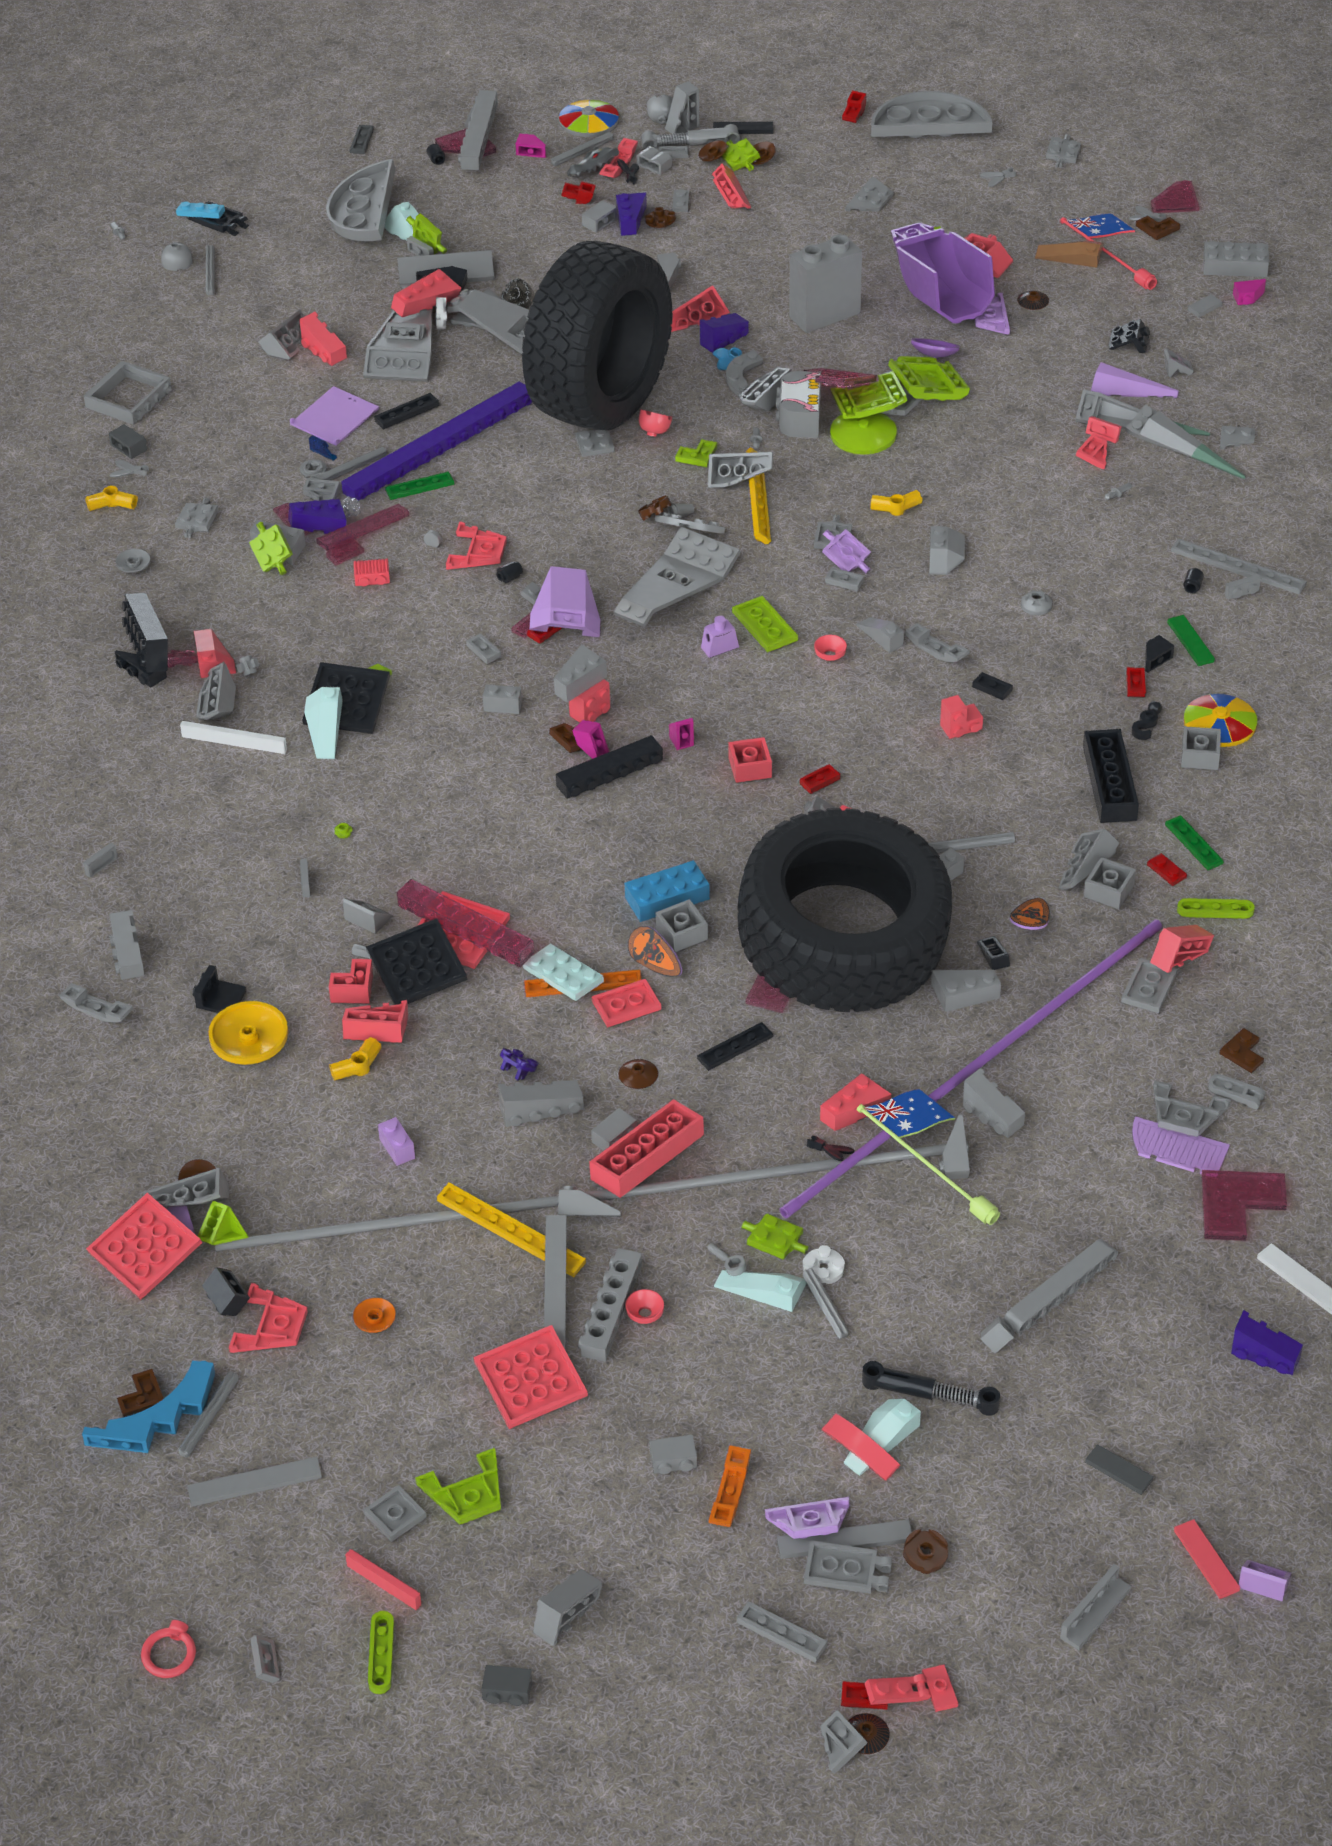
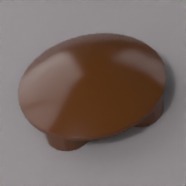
[645,207,676,228]

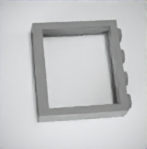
[84,361,172,425]

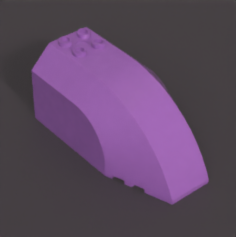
[891,222,995,323]

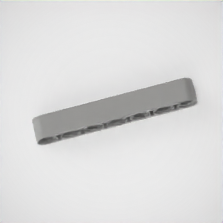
[1003,1239,1118,1335]

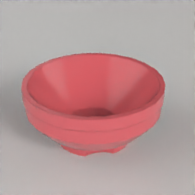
[814,635,847,661]
[625,1289,664,1324]

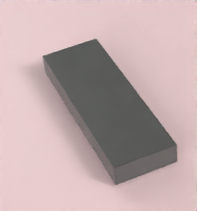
[350,125,374,154]
[1085,1444,1154,1495]

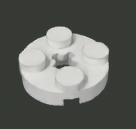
[436,297,447,329]
[803,1245,845,1284]

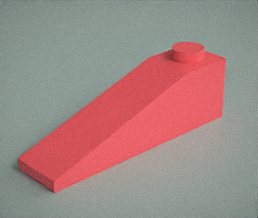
[670,285,730,332]
[194,629,236,678]

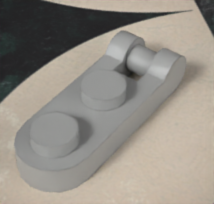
[1208,1074,1265,1110]

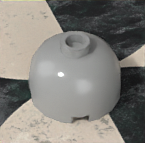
[647,95,673,124]
[161,242,193,271]

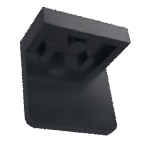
[1109,319,1150,353]
[192,965,246,1013]

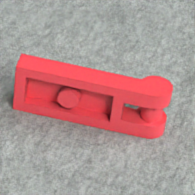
[865,1674,931,1705]

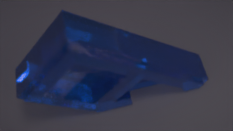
[309,435,337,461]

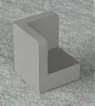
[980,1316,1014,1353]

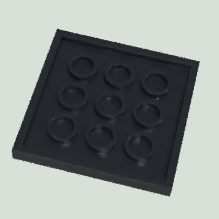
[302,662,390,734]
[366,918,468,1005]

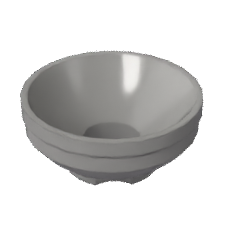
[1020,590,1052,616]

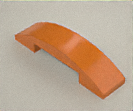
[709,1445,751,1527]

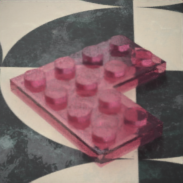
[804,368,877,388]
[1201,1170,1287,1241]

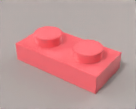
[1086,416,1122,443]

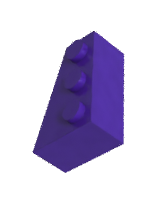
[616,192,647,236]
[700,313,749,353]
[288,499,346,535]
[1231,1310,1303,1375]

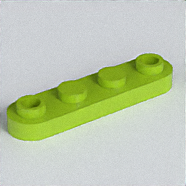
[1177,898,1255,919]
[368,1611,394,1694]

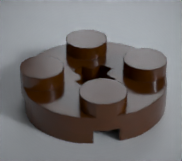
[638,495,672,521]
[903,1529,949,1574]

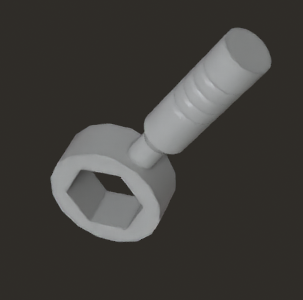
[707,1243,747,1276]

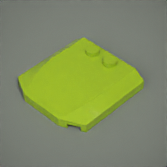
[888,356,970,401]
[830,371,907,419]

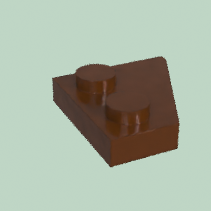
[549,723,581,753]

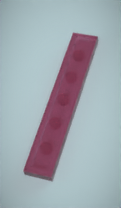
[316,504,409,551]

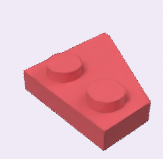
[1076,433,1107,469]

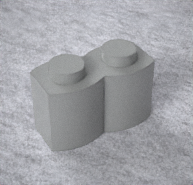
[637,146,672,175]

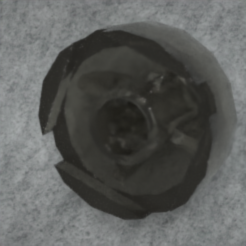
[502,278,534,309]

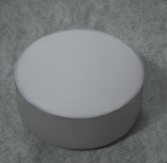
[424,530,442,547]

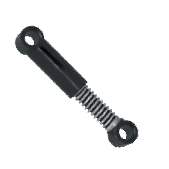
[862,1361,1000,1416]

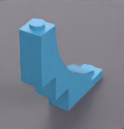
[82,1360,215,1453]

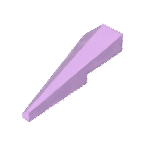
[1091,362,1179,398]

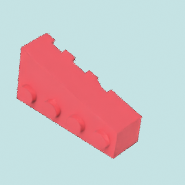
[391,269,461,317]

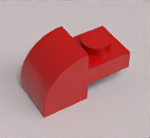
[842,90,866,123]
[561,181,596,204]

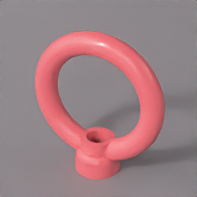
[141,1620,196,1678]

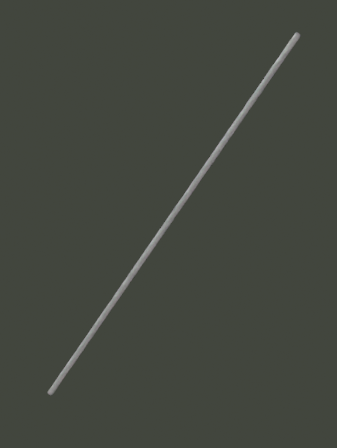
[215,1141,969,1252]

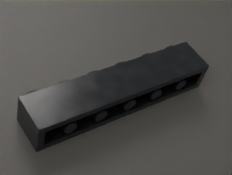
[556,735,663,799]

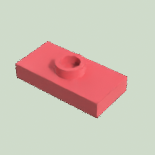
[922,1665,958,1712]

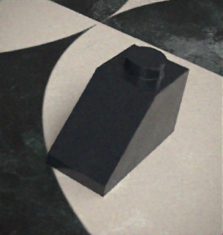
[1145,635,1174,673]

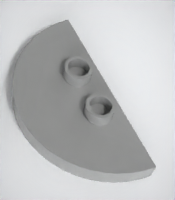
[871,91,992,138]
[326,159,396,241]

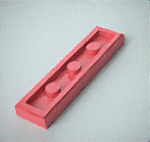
[1174,1519,1240,1599]
[345,1549,421,1611]

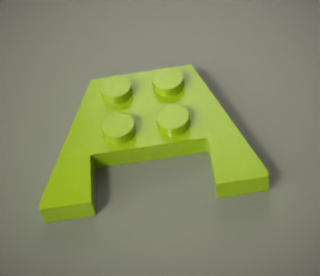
[415,1448,501,1525]

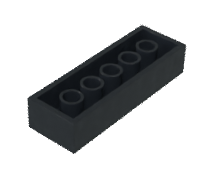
[122,593,168,673]
[1083,729,1139,823]

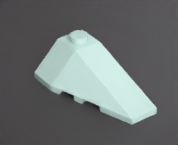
[384,202,418,241]
[304,687,342,759]
[714,1270,807,1312]
[844,1399,921,1476]

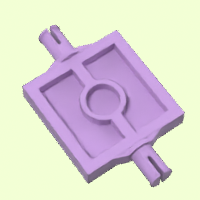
[822,529,871,574]

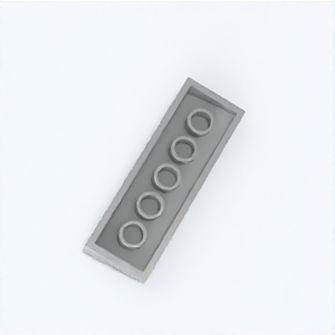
[397,250,495,288]

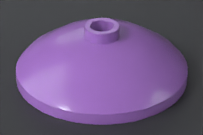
[911,338,960,360]

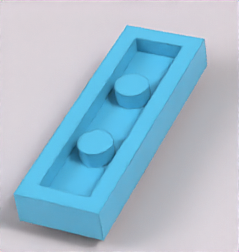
[176,202,225,219]

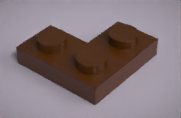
[1136,215,1180,240]
[1219,1028,1264,1073]
[117,1369,164,1417]

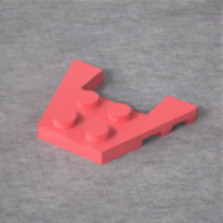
[446,522,507,570]
[229,1283,308,1353]

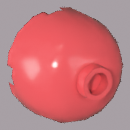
[639,409,672,437]

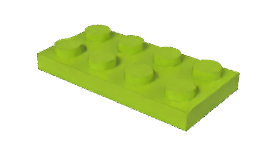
[732,596,798,652]

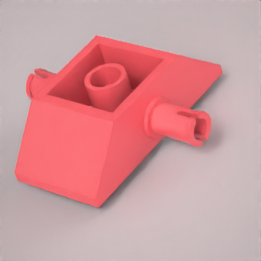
[964,233,1013,278]

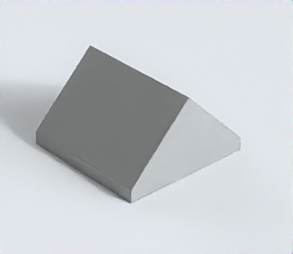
[343,898,393,934]

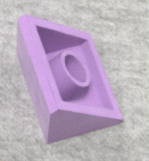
[1239,1560,1291,1601]

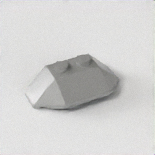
[739,367,792,411]
[929,526,965,575]
[196,662,236,720]

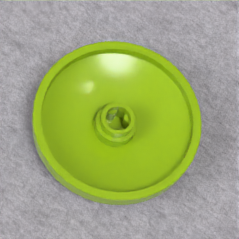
[830,413,897,455]

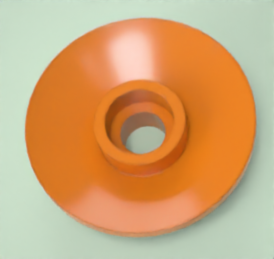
[353,1298,396,1333]

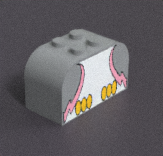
[776,371,821,438]

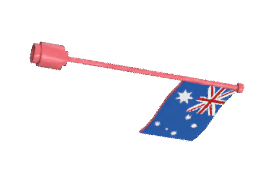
[1060,214,1157,290]

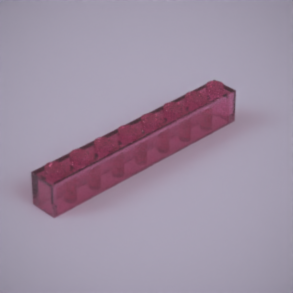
[397,879,534,968]

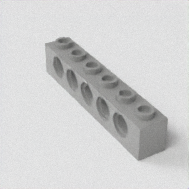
[578,1248,642,1362]

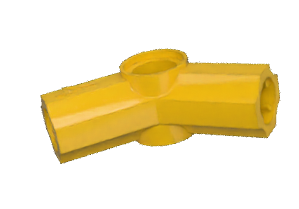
[85,486,138,511]
[870,490,922,516]
[329,1037,382,1080]

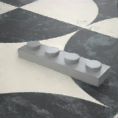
[737,1601,827,1663]

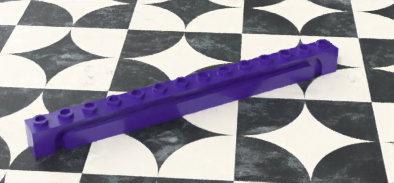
[341,381,532,502]

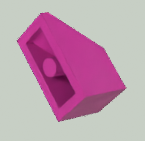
[515,133,546,158]
[1233,279,1266,305]
[669,718,694,750]
[572,720,609,759]

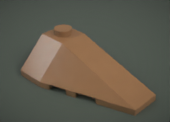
[1035,240,1104,268]

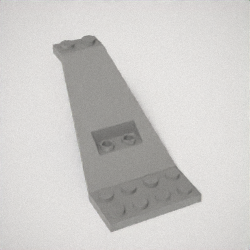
[363,286,432,382]
[446,289,529,354]
[614,527,741,627]

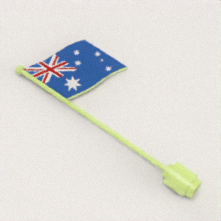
[857,1089,1000,1225]

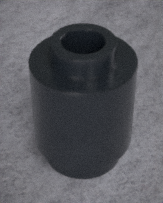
[426,144,445,165]
[496,561,523,583]
[1183,568,1204,594]

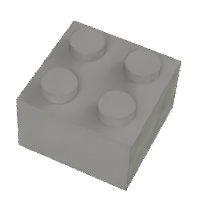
[1181,726,1221,770]
[1084,857,1136,909]
[656,899,708,952]

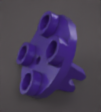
[500,1048,539,1081]

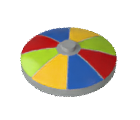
[559,100,619,137]

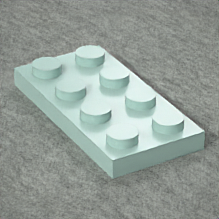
[522,943,604,1001]

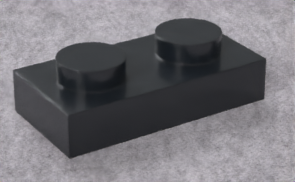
[972,672,1013,700]

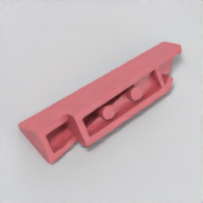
[712,163,751,209]

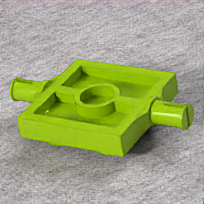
[721,138,760,171]
[406,213,447,255]
[249,522,293,575]
[742,1213,809,1260]

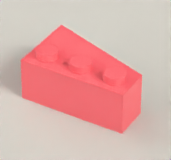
[300,312,347,366]
[1150,925,1214,973]
[342,1000,408,1043]
[820,1073,891,1131]

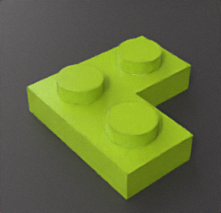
[675,439,717,467]

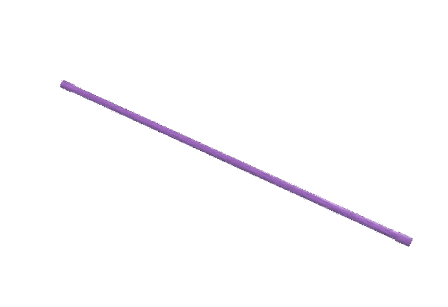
[780,919,1162,1219]

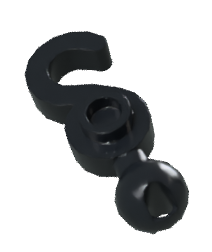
[1131,701,1162,740]

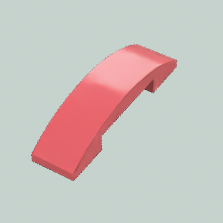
[600,138,638,178]
[822,1414,900,1481]

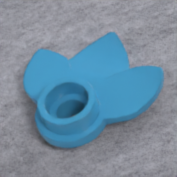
[713,347,742,370]

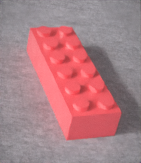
[589,1099,704,1198]

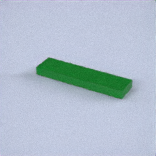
[385,471,454,500]
[1167,615,1215,667]
[1165,815,1224,871]

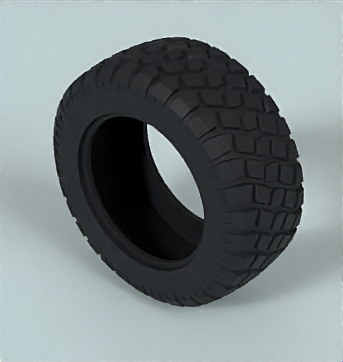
[522,241,673,431]
[737,808,952,1012]

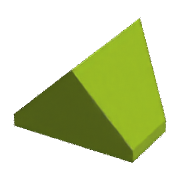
[198,1201,249,1245]

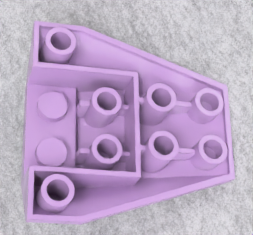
[529,566,600,637]

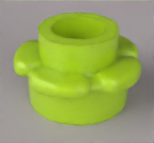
[334,823,353,839]

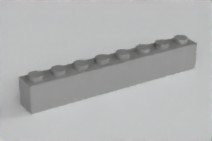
[458,90,498,170]

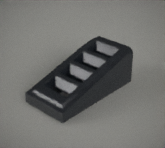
[977,936,1010,970]

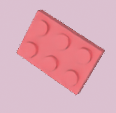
[592,979,661,1028]

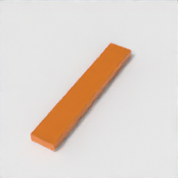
[524,970,642,997]

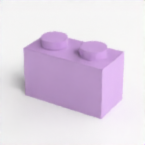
[378,1117,415,1166]

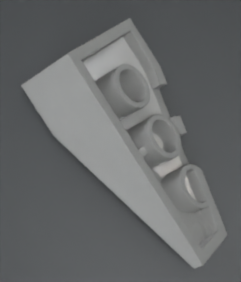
[143,1167,229,1207]

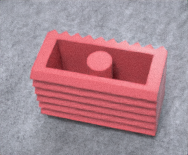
[353,558,390,586]

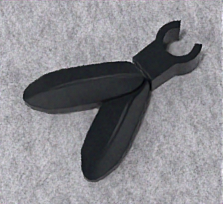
[617,159,639,185]
[806,1136,855,1161]

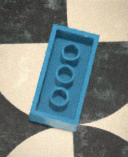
[624,860,710,922]

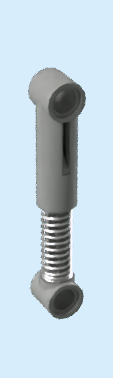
[641,124,740,149]

